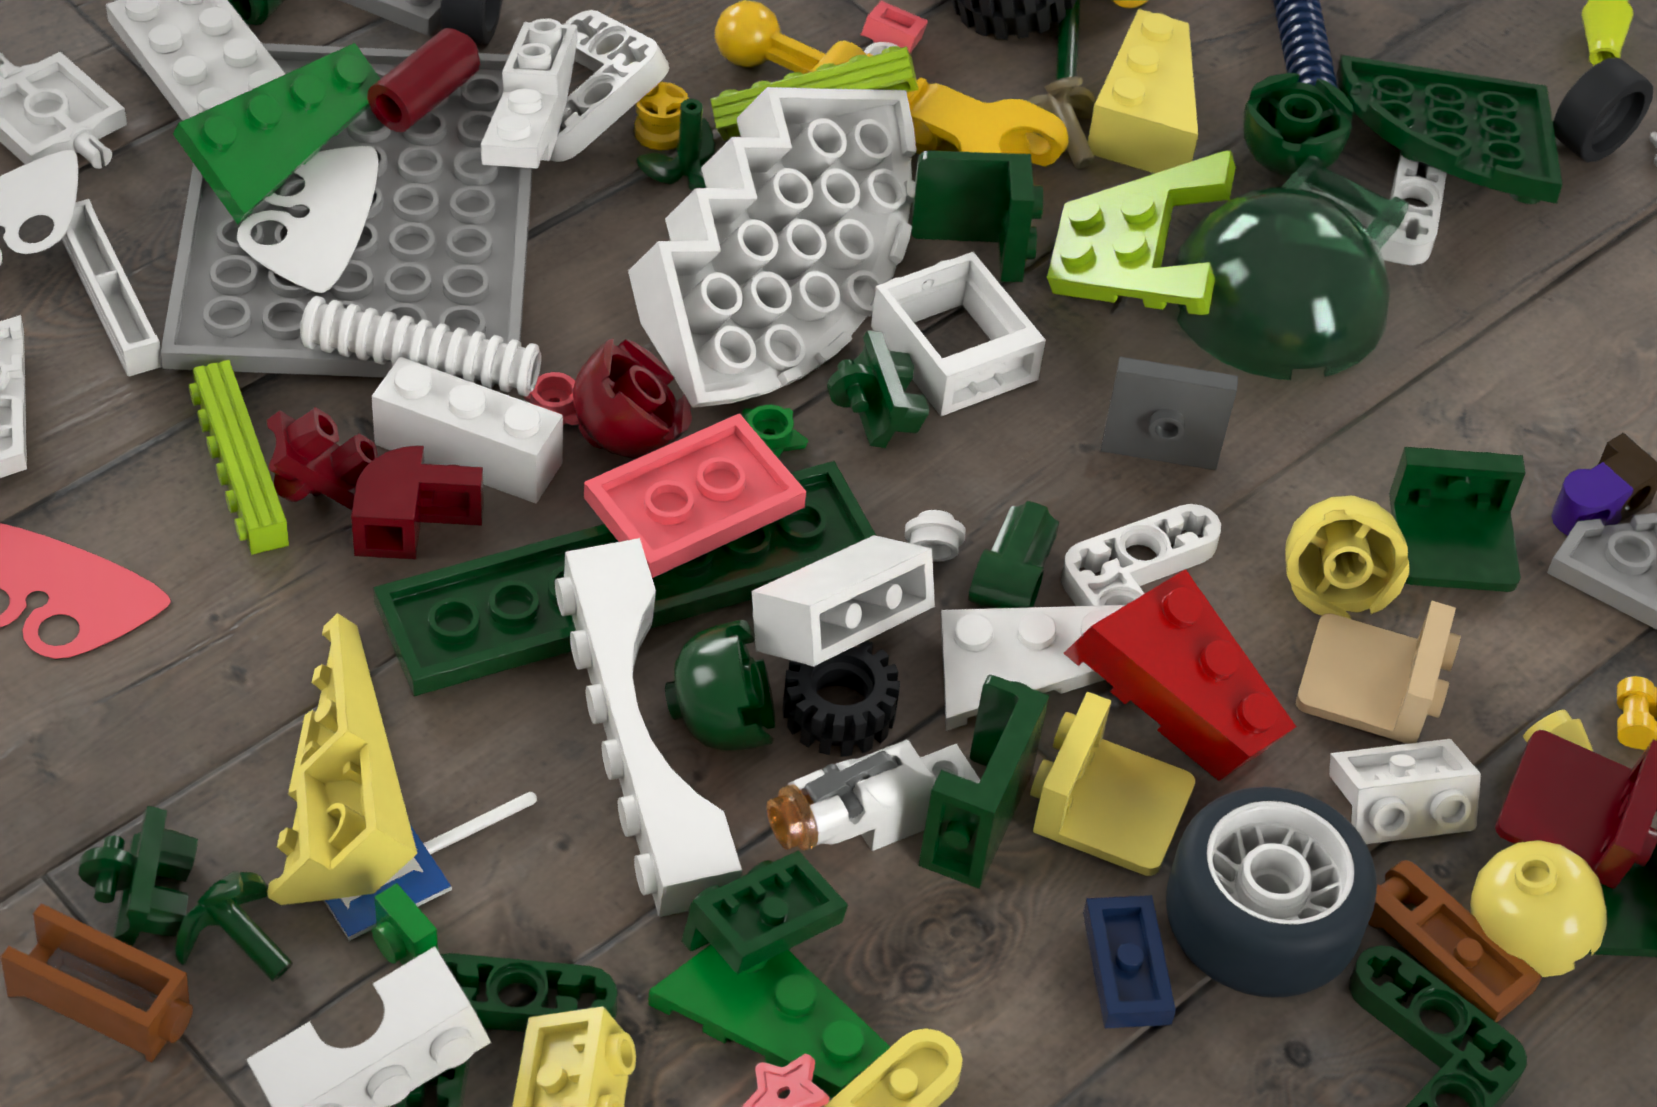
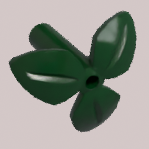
[636,99,716,190]
[175,871,293,982]

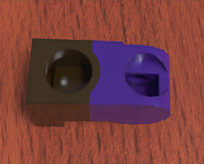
[1551,432,1657,536]

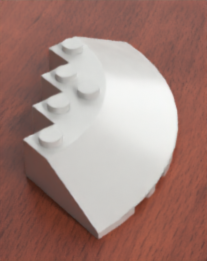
[628,87,916,408]

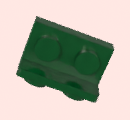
[681,850,848,975]

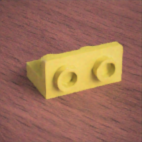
[512,1007,636,1107]

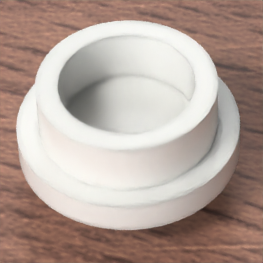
[905,510,966,562]

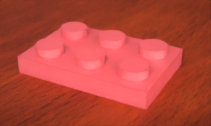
[584,413,806,578]

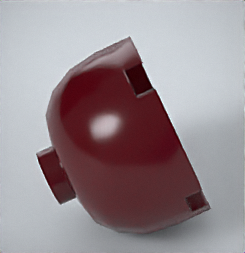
[572,338,692,459]

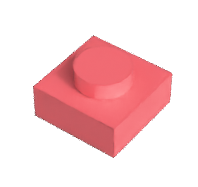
[861,1,928,53]

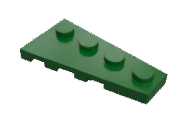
[173,43,381,225]

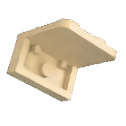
[1296,601,1461,744]

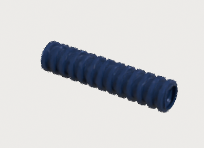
[1273,0,1337,88]

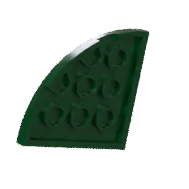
[1337,55,1562,204]

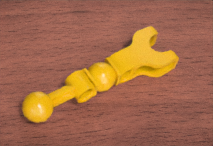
[715,0,1069,166]

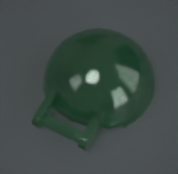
[1173,156,1409,380]

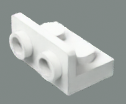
[1329,739,1481,844]

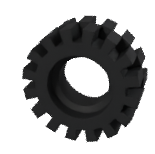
[782,640,900,757]

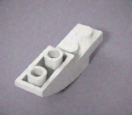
[481,19,578,168]

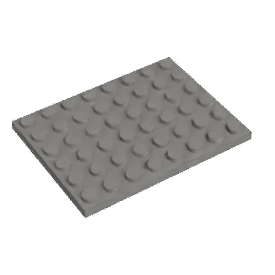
[160,43,533,381]

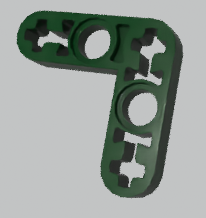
[1349,945,1527,1107]
[395,953,617,1107]

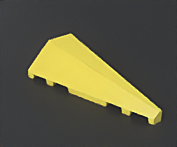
[267,613,418,905]

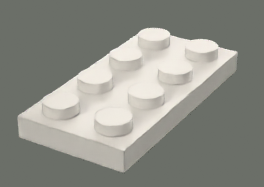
[106,0,285,121]

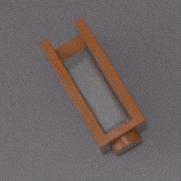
[0,903,193,1063]

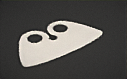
[237,146,379,293]
[0,150,78,265]

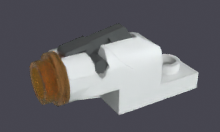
[767,740,980,851]

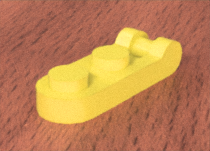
[824,1028,963,1107]

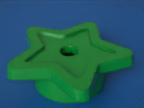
[742,405,808,459]

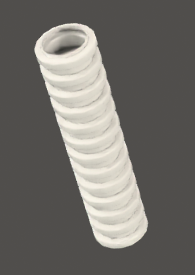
[300,296,541,397]

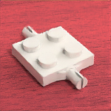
[0,52,127,169]

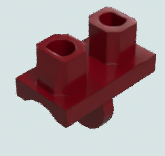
[267,407,378,510]

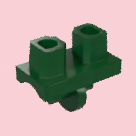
[827,330,929,448]
[78,806,198,947]

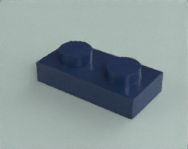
[1083,895,1176,1029]

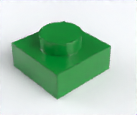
[372,883,438,965]

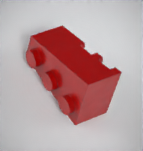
[1063,569,1297,781]

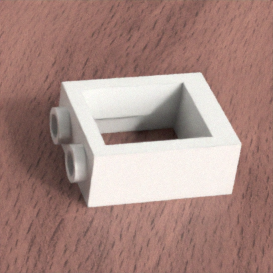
[871,252,1046,416]

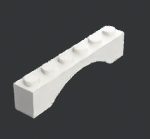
[555,538,742,917]

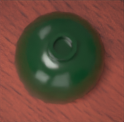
[1243,73,1353,177]
[665,620,775,751]

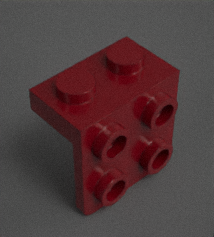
[1495,730,1657,889]

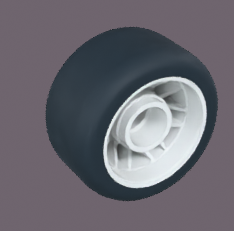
[1166,787,1377,998]

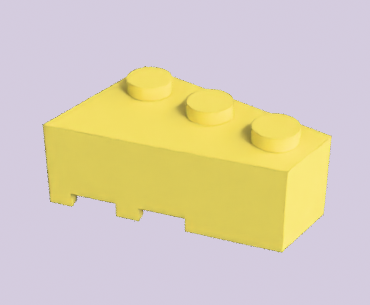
[1088,9,1198,173]

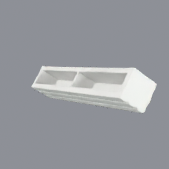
[62,199,162,376]

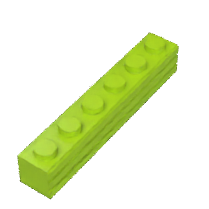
[711,46,919,141]
[189,360,289,555]

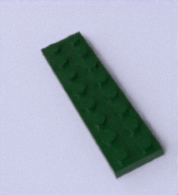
[373,461,877,696]

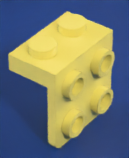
[1030,691,1195,876]

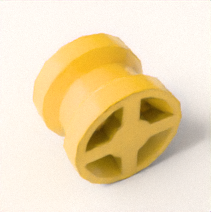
[634,82,689,150]

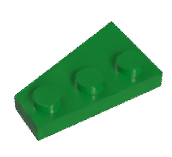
[648,944,890,1098]

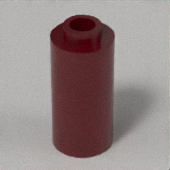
[367,28,480,132]

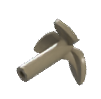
[1028,76,1096,169]

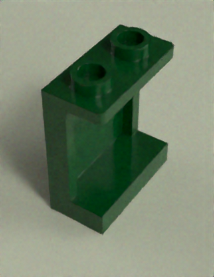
[918,675,1049,889]

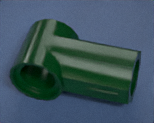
[968,501,1059,609]

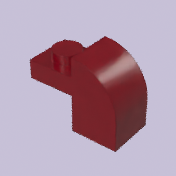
[351,446,484,560]

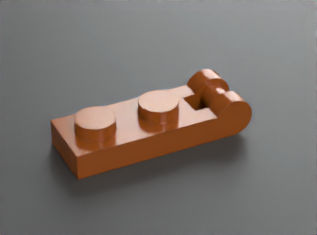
[1368,860,1542,1023]

